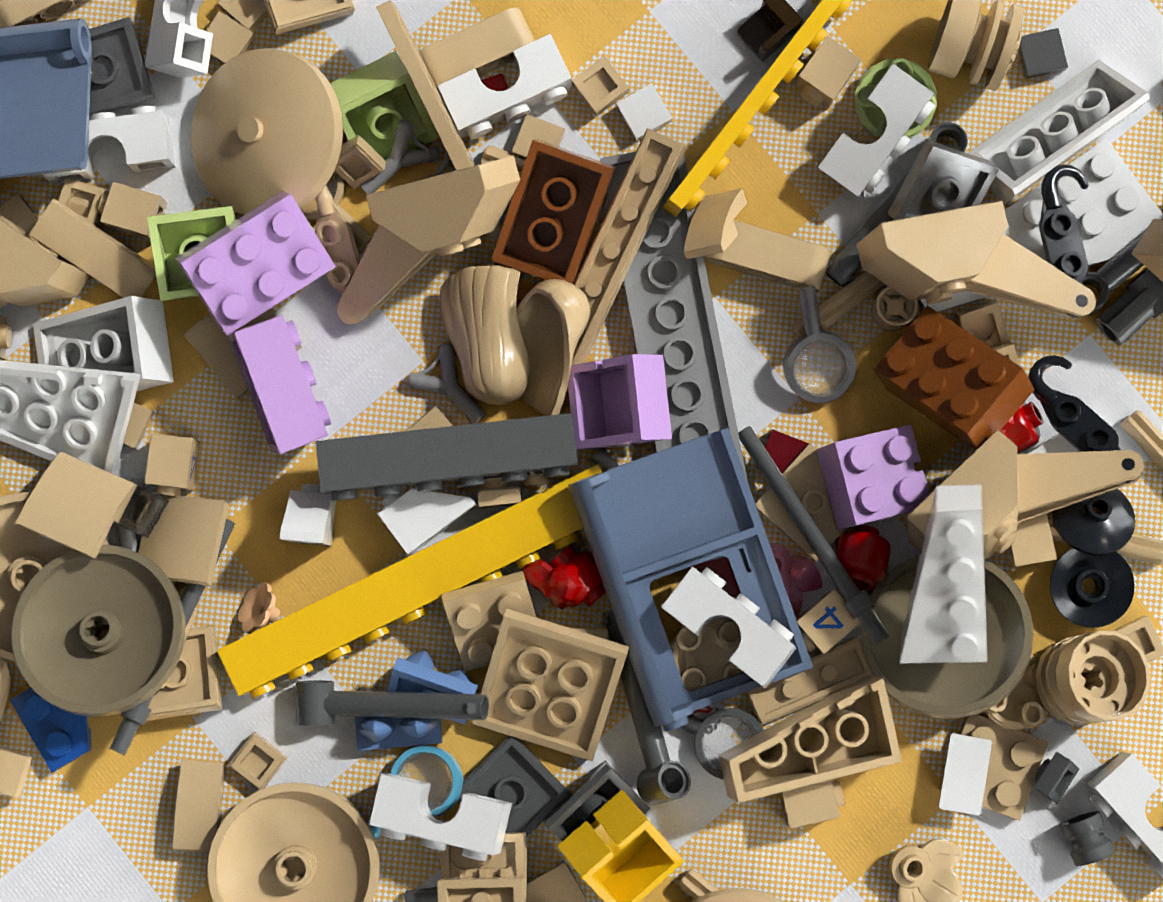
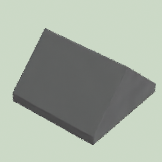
[544,761,651,841]

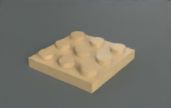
[472,608,629,762]

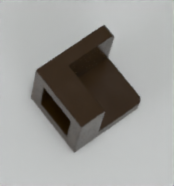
[737,0,803,62]

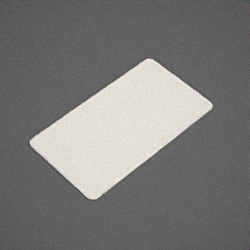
[939,733,992,816]

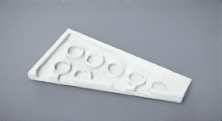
[917,138,1163,313]
[0,360,141,475]

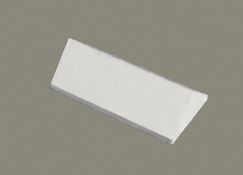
[968,60,1150,206]

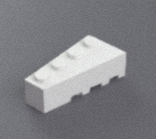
[900,485,987,663]

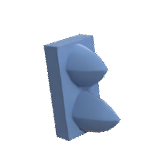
[387,649,478,725]
[355,717,443,751]

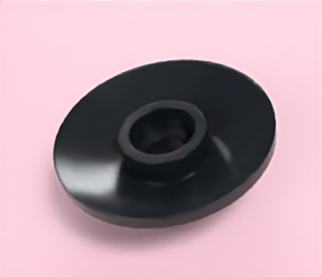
[1052,489,1135,556]
[1050,548,1135,628]

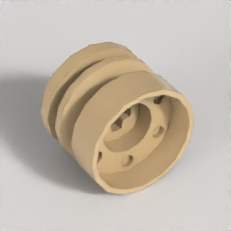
[927,0,1024,91]
[1036,631,1150,725]

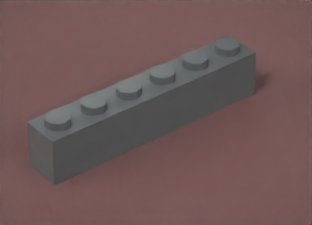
[315,413,578,501]

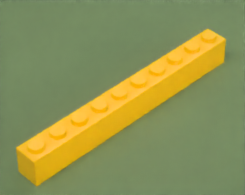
[217,464,602,699]

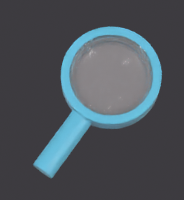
[368,746,463,839]

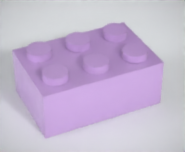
[175,191,336,336]
[228,315,331,454]

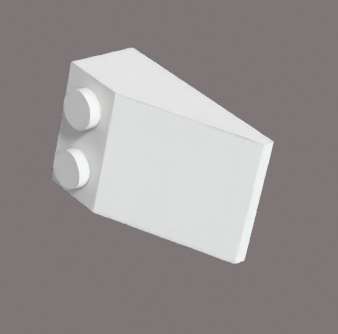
[33,296,174,391]

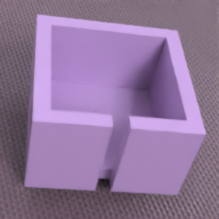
[568,354,672,450]
[816,425,929,530]

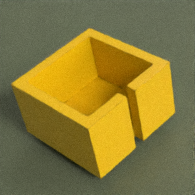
[557,790,685,902]

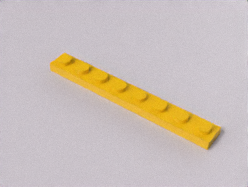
[663,0,852,217]

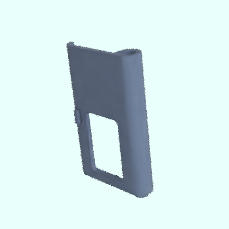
[0,18,92,179]
[568,428,813,731]

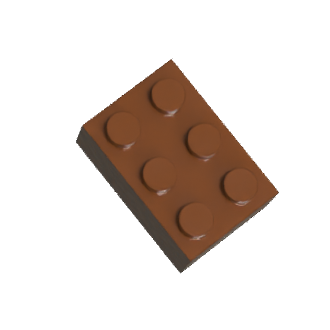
[491,139,615,284]
[874,305,1035,451]

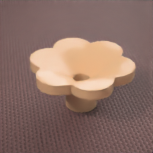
[238,582,280,634]

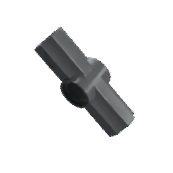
[1095,268,1163,346]

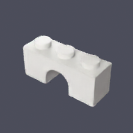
[145,0,213,78]
[437,34,572,139]
[818,64,936,197]
[43,106,176,185]
[661,567,796,688]
[1086,751,1163,880]
[369,774,512,861]

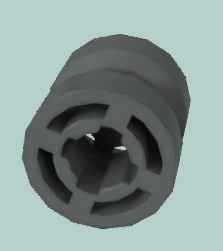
[1059,811,1115,866]

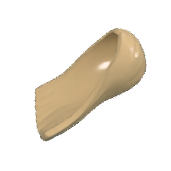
[440,265,530,405]
[517,279,590,416]

